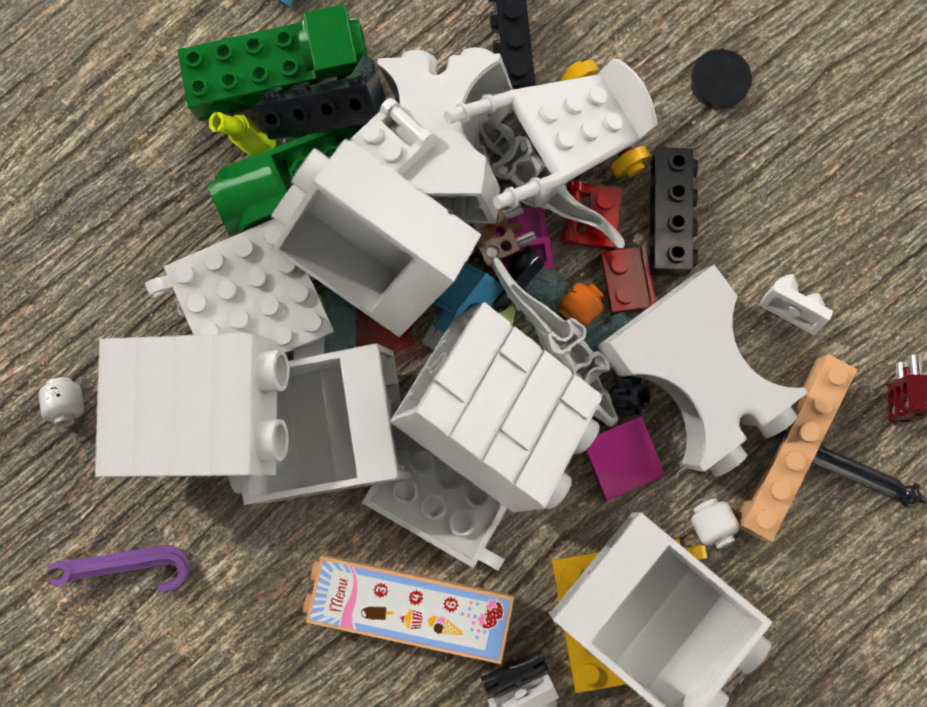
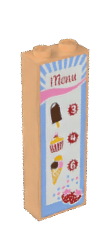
[303,555,514,664]

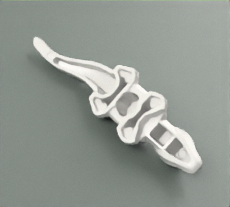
[479,116,625,249]
[492,257,618,428]

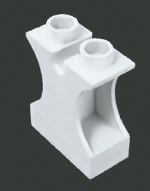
[377,47,513,224]
[596,265,808,477]

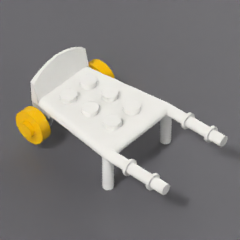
[444,59,658,209]

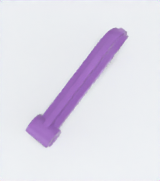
[48,545,190,592]

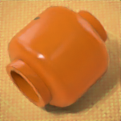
[557,283,604,328]

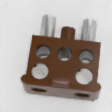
[466,203,536,271]

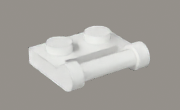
[352,98,437,176]

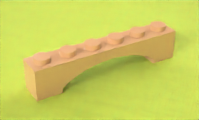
[736,354,858,542]

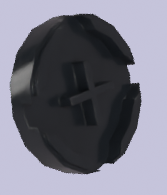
[691,49,752,109]

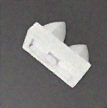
[759,274,833,336]
[487,670,559,707]

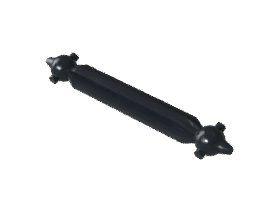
[776,435,927,507]

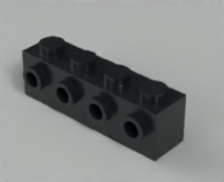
[488,0,535,90]
[255,71,386,140]
[649,147,698,276]

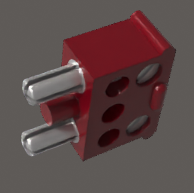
[887,354,927,423]

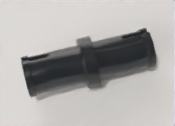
[480,649,548,697]

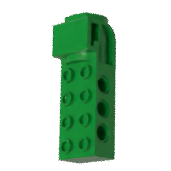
[177,4,371,120]
[207,123,389,236]

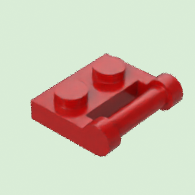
[560,181,622,250]

